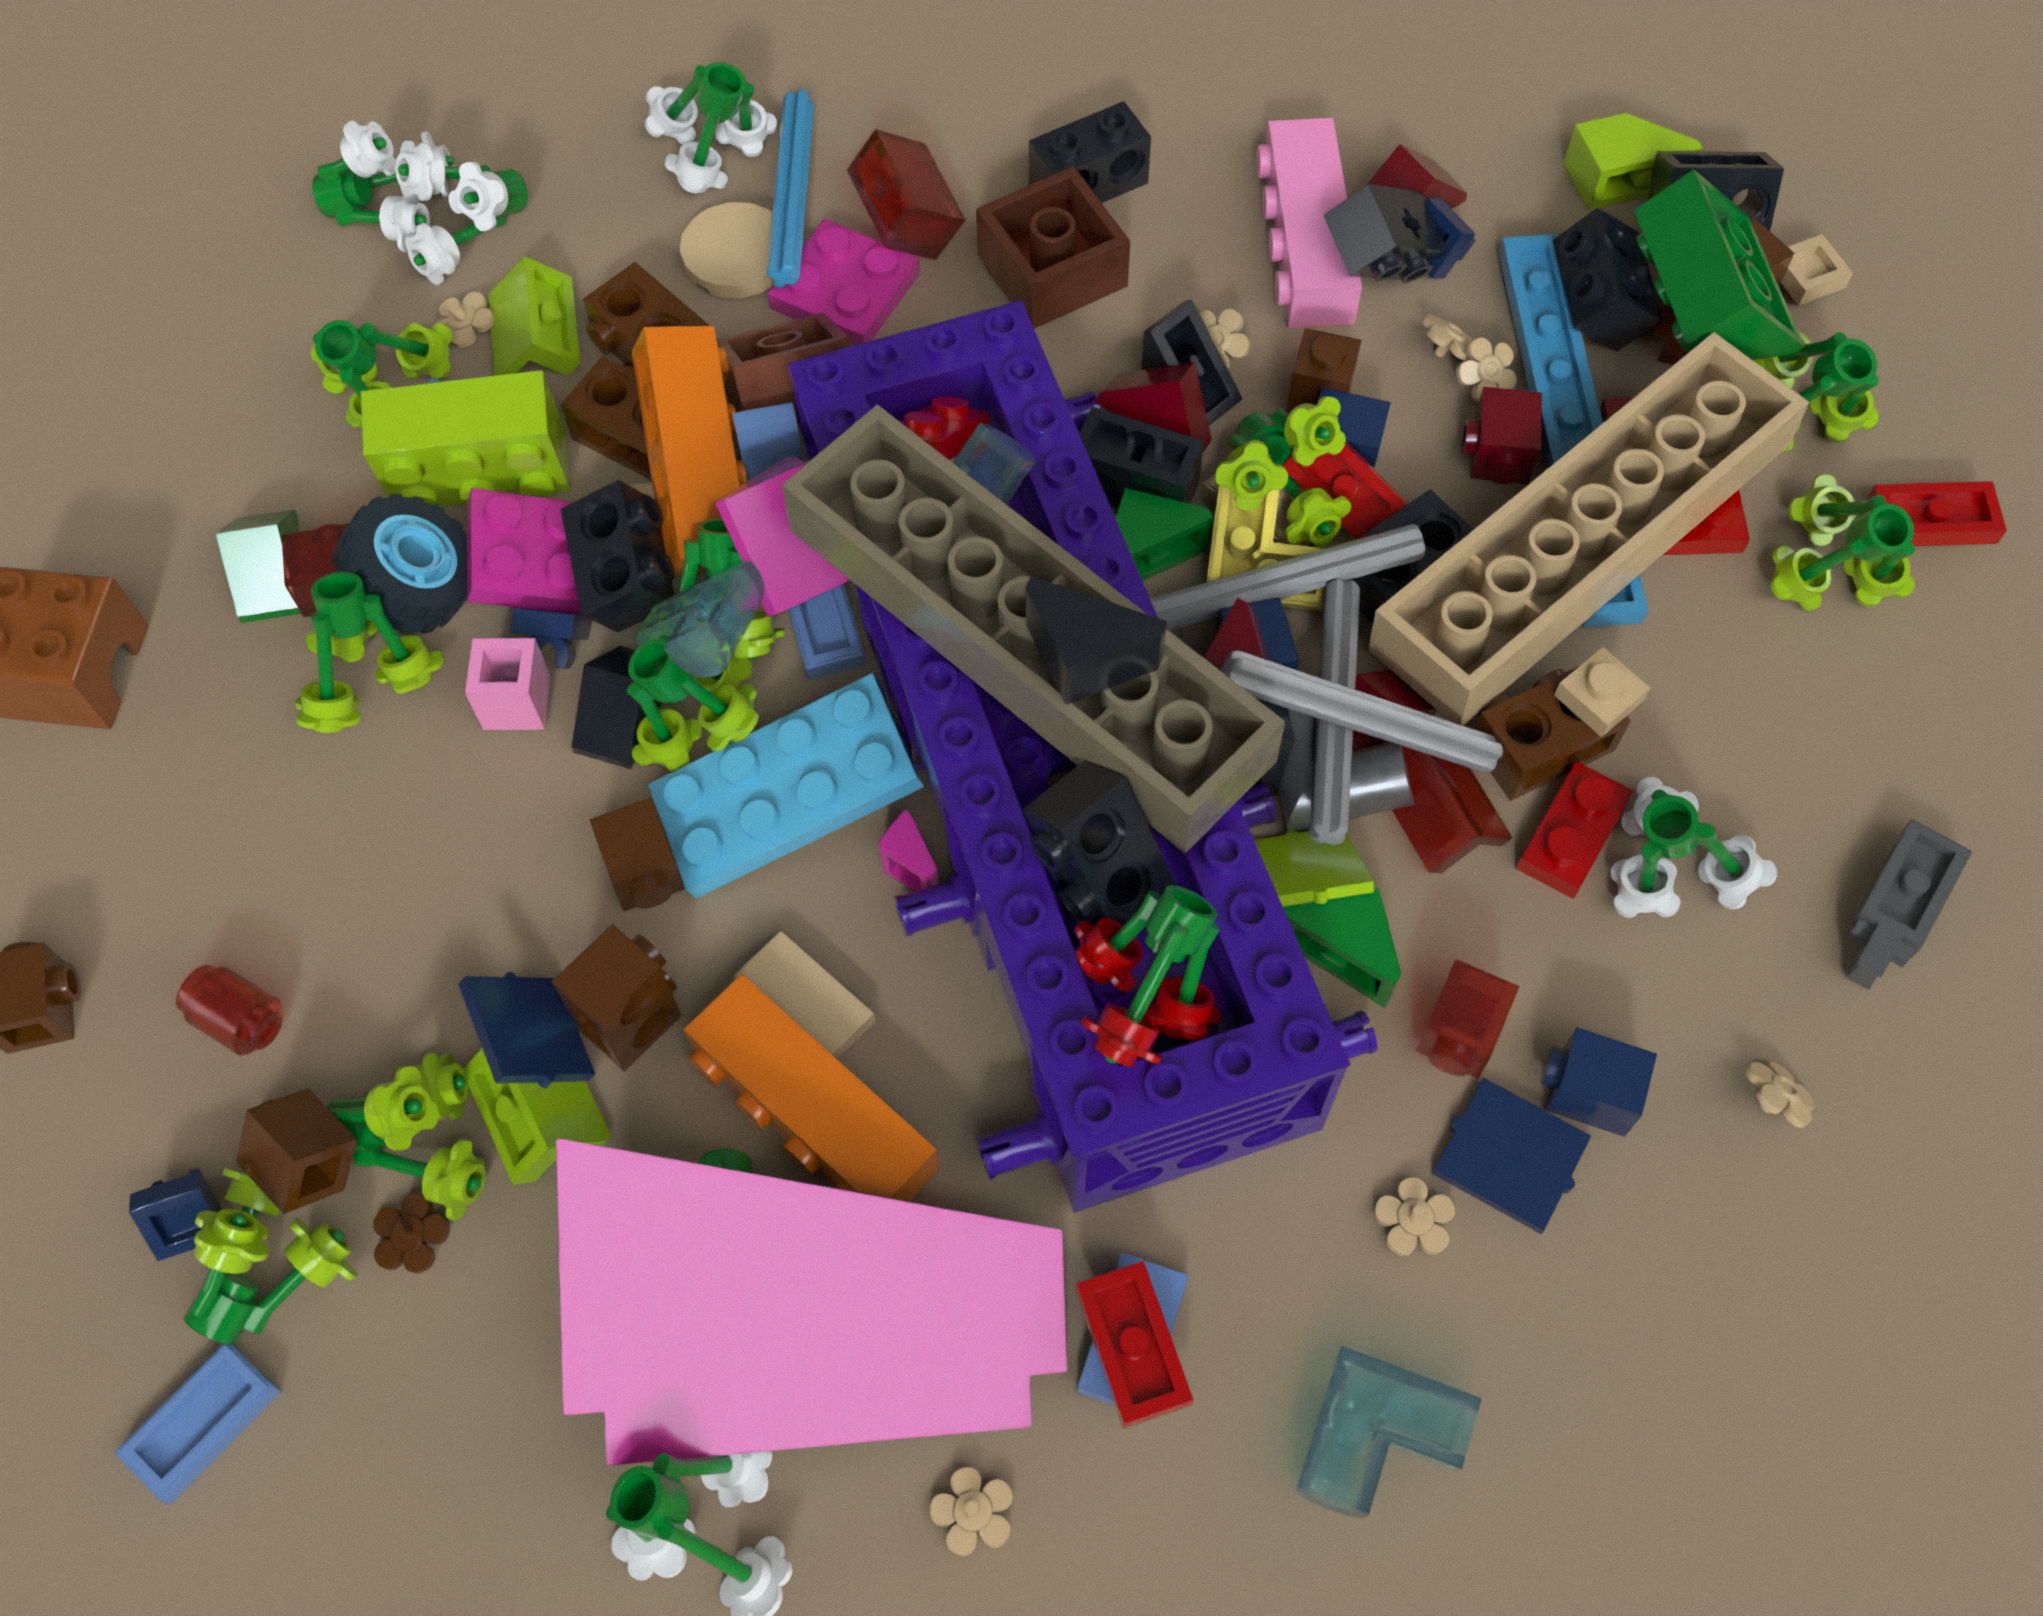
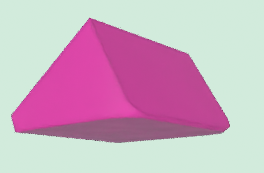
[878,809,939,892]

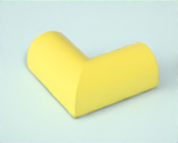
[1207,485,1327,612]

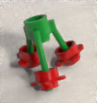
[1074,885,1222,1067]

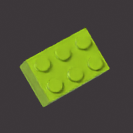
[361,370,571,507]

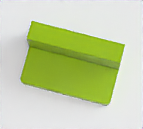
[488,256,581,376]
[463,1048,611,1186]

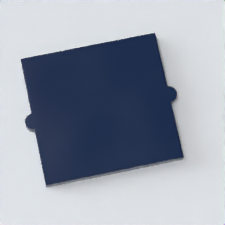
[458,972,595,1088]
[1432,1077,1591,1234]

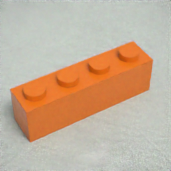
[632,326,746,576]
[683,974,940,1202]

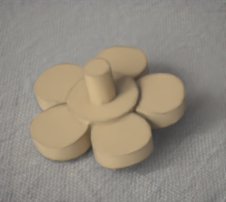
[432,292,494,348]
[1199,309,1251,370]
[1422,314,1473,361]
[1456,337,1517,403]
[1745,1062,1816,1128]
[1374,1178,1455,1256]
[929,1467,1013,1557]

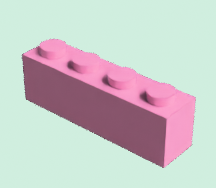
[1256,118,1362,328]

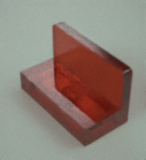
[1392,746,1512,874]

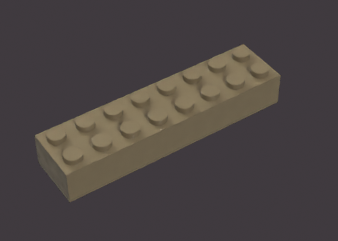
[782,405,1285,853]

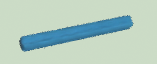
[766,88,814,288]

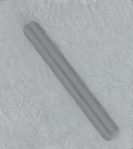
[1150,524,1425,631]
[1309,578,1360,846]
[1220,650,1503,773]

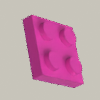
[767,218,920,345]
[467,488,581,615]

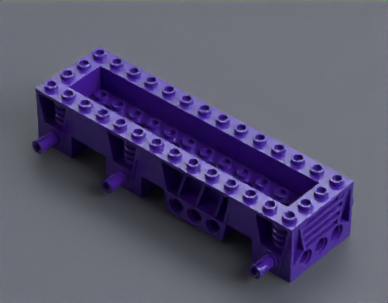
[788,300,1378,1213]

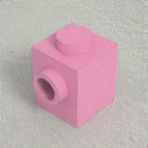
[465,638,551,730]

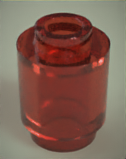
[176,965,282,1056]

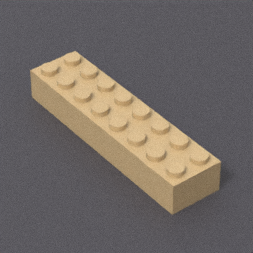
[1368,332,1809,726]

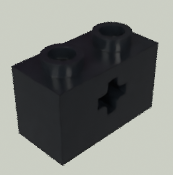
[1323,184,1448,283]

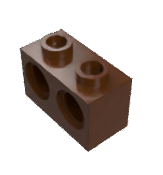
[583,262,709,367]
[561,356,652,481]
[1475,666,1631,801]
[551,924,681,1072]

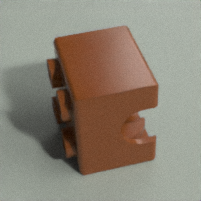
[0,566,148,729]

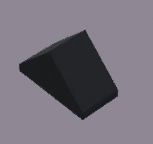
[1141,299,1243,425]
[1025,576,1167,705]
[572,645,662,769]

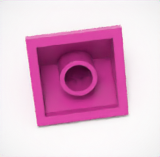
[715,455,850,616]

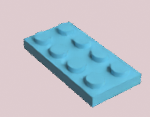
[648,673,924,899]

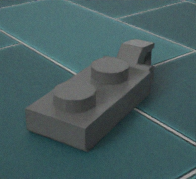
[1845,819,1972,990]

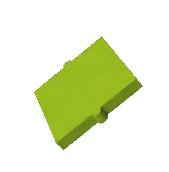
[1254,831,1374,907]

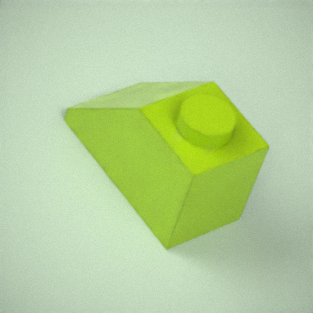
[1563,113,1703,210]

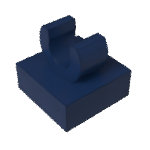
[1426,198,1476,279]
[511,608,591,669]
[129,1168,222,1261]

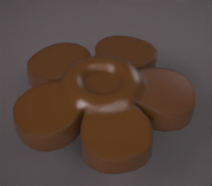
[373,1193,450,1274]

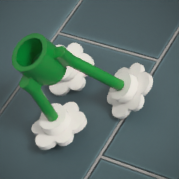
[606,1451,793,1616]

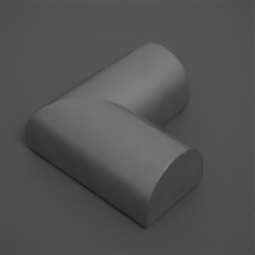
[1279,709,1415,831]

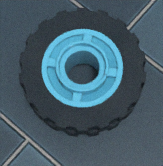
[332,494,467,635]

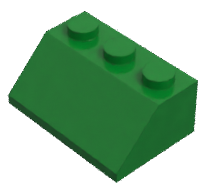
[1634,169,1805,360]

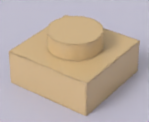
[1781,234,1853,306]
[1554,647,1651,737]

